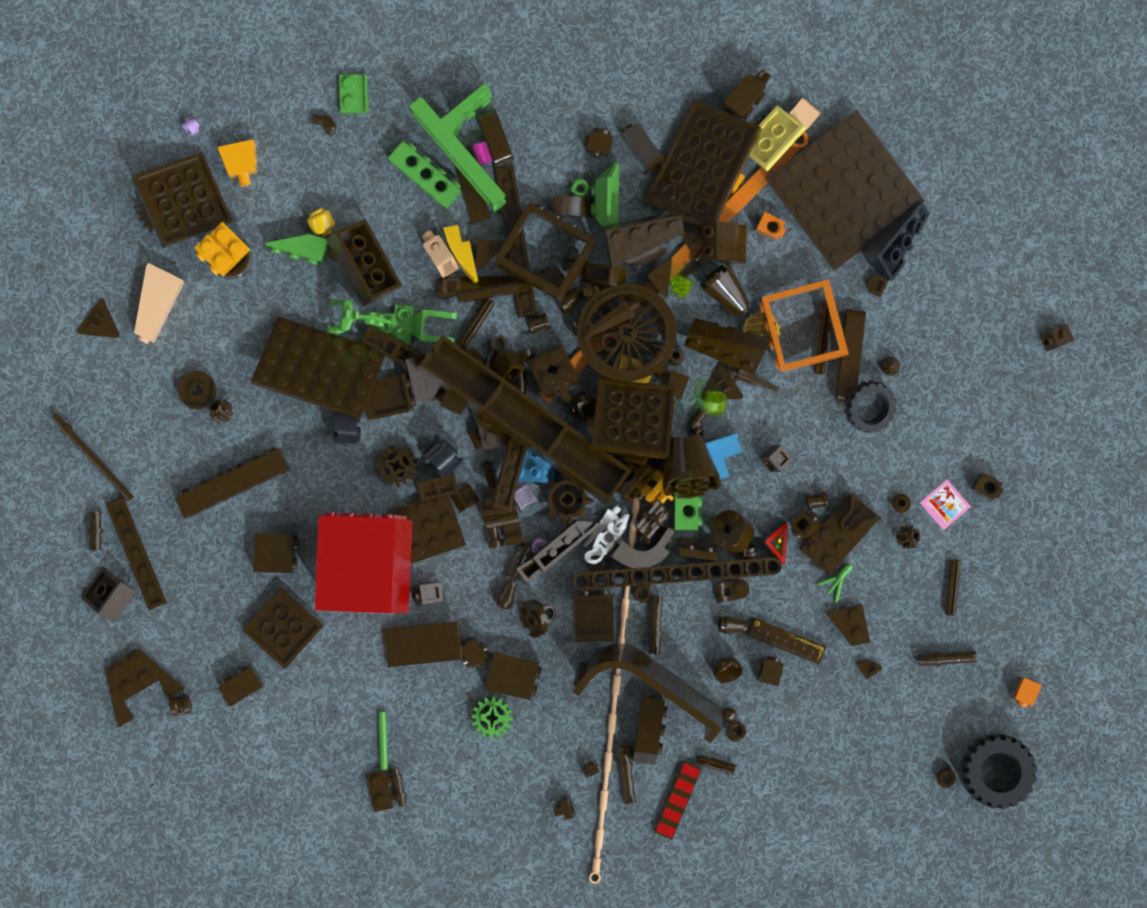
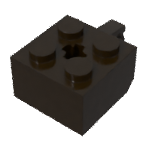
[722,69,771,121]
[527,344,580,403]

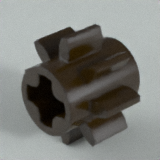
[209,399,234,424]
[896,525,920,549]

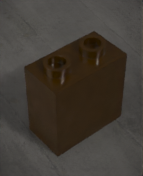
[253,533,298,573]

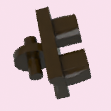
[634,500,670,539]

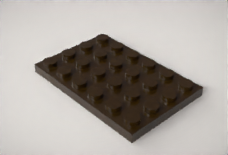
[644,100,762,228]
[251,316,386,420]

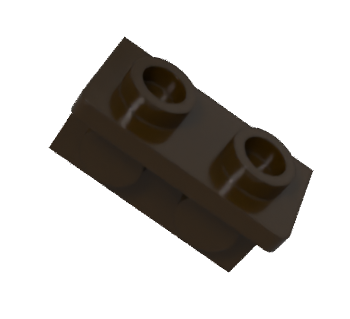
[678,537,718,561]

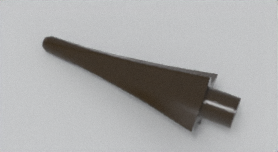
[729,368,779,392]

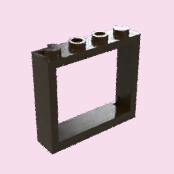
[494,203,596,302]

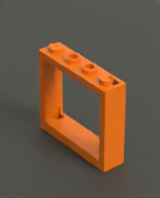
[759,279,849,373]

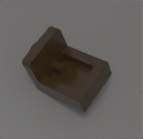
[1040,323,1074,352]

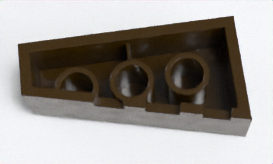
[602,211,684,268]
[683,318,771,375]

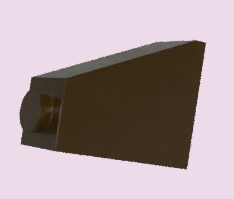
[621,123,664,174]

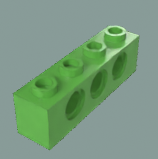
[388,141,462,210]
[674,495,702,530]

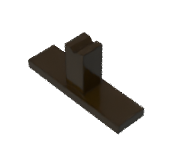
[677,262,701,281]

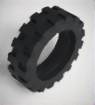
[844,380,897,433]

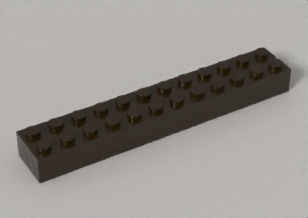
[418,335,632,505]

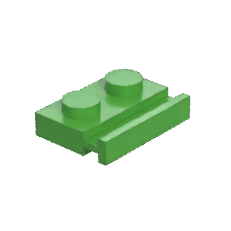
[339,74,369,114]

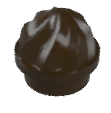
[881,357,900,376]

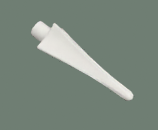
[583,505,621,547]

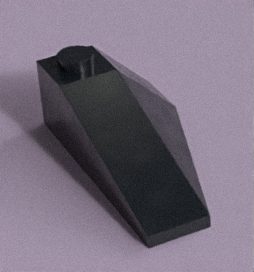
[861,201,929,281]

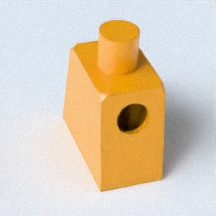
[218,139,257,187]

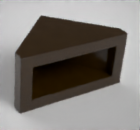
[475,239,505,271]
[647,259,672,299]

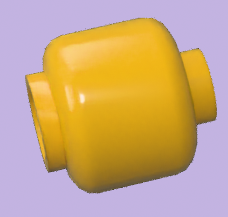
[307,207,335,237]

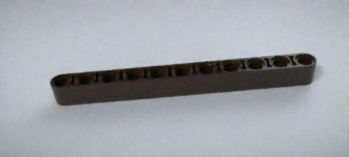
[571,558,782,590]

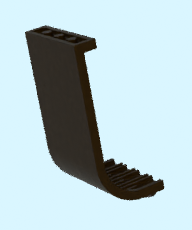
[572,644,723,744]

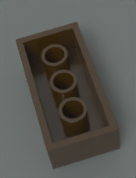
[326,219,402,307]

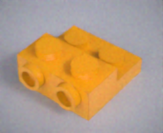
[195,222,250,277]

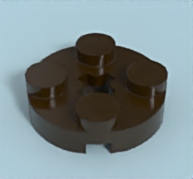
[178,371,217,410]

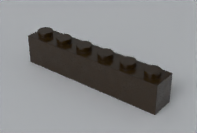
[175,447,291,519]

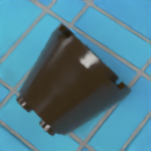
[662,435,721,499]

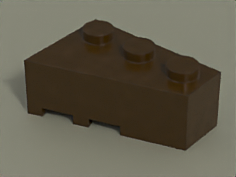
[632,696,668,765]

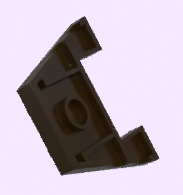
[106,649,184,727]

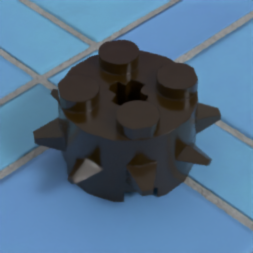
[541,477,594,526]

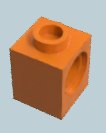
[756,212,786,241]
[1012,677,1042,708]

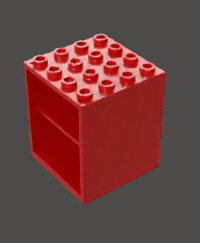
[315,512,413,614]

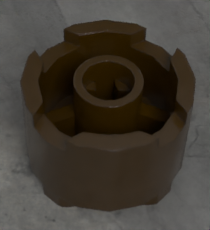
[710,510,755,553]

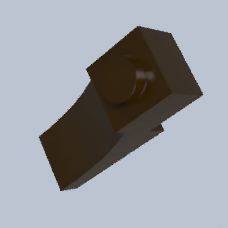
[361,325,423,367]

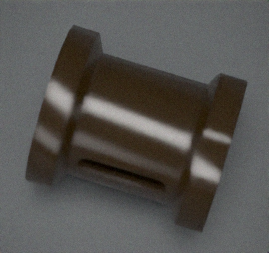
[527,313,550,334]
[806,491,828,511]

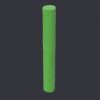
[378,711,388,770]

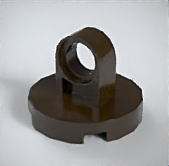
[520,599,558,638]

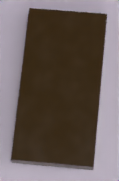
[384,621,463,667]

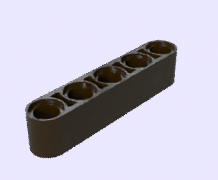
[836,309,866,403]

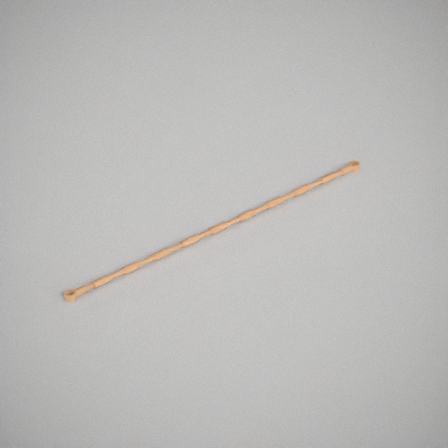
[589,493,643,884]

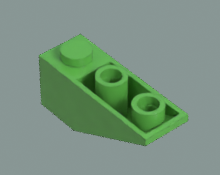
[266,234,328,265]

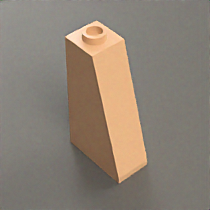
[134,263,185,344]

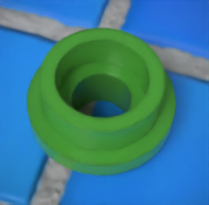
[571,179,590,197]

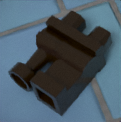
[482,498,524,549]

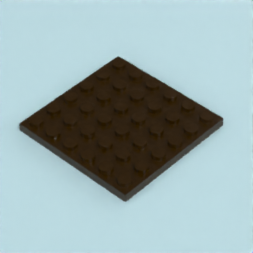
[765,110,925,271]

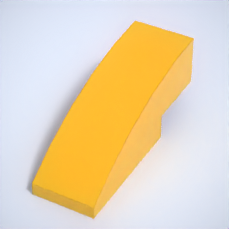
[443,225,478,283]

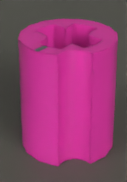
[472,142,493,166]

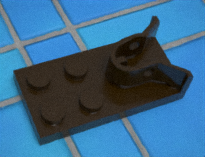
[801,492,881,576]

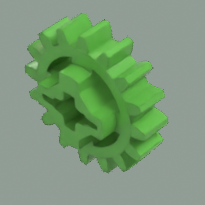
[471,696,513,739]

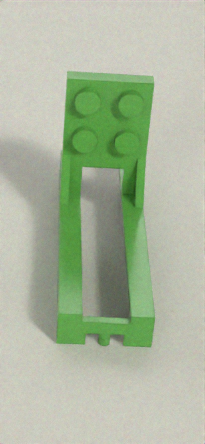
[409,83,506,212]

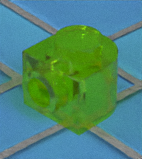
[669,274,694,300]
[703,391,727,416]

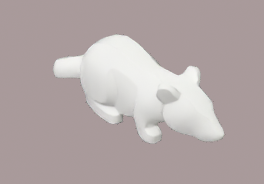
[584,514,629,564]

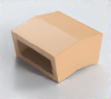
[789,97,821,131]

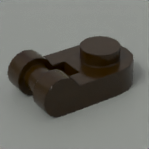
[714,580,750,603]

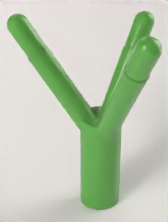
[818,563,853,603]

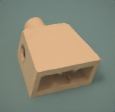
[422,231,459,278]

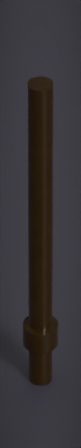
[51,413,134,502]

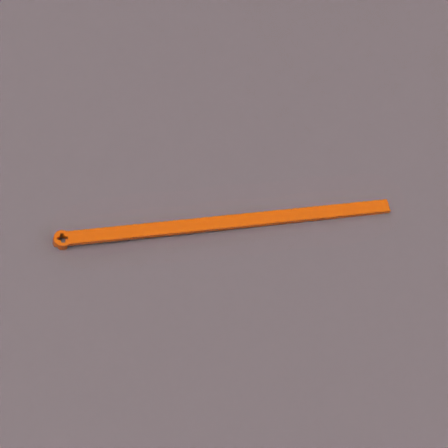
[538,131,808,404]

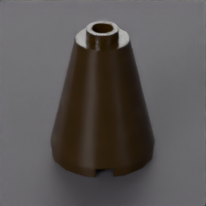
[699,262,750,316]

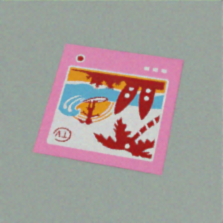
[920,479,971,530]

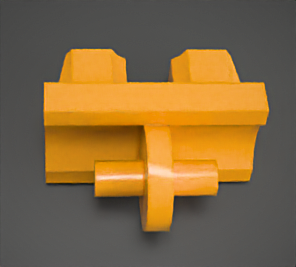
[641,470,674,505]

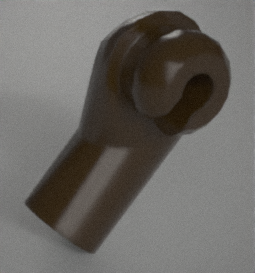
[312,114,337,135]
[690,409,708,437]

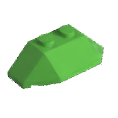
[591,161,619,227]

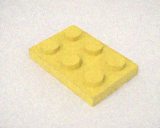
[749,106,806,171]

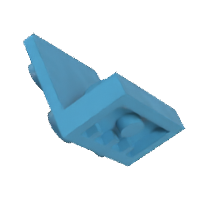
[518,449,556,483]

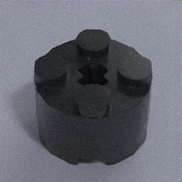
[333,411,361,444]
[421,434,465,477]

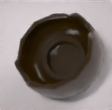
[712,657,743,684]

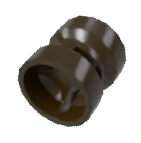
[169,695,192,716]

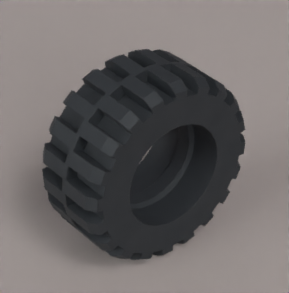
[960,734,1038,809]

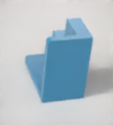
[706,434,742,479]

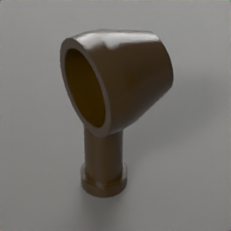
[649,345,685,366]

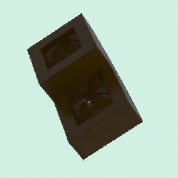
[554,196,592,217]

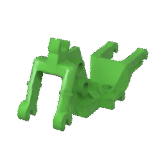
[327,299,457,345]

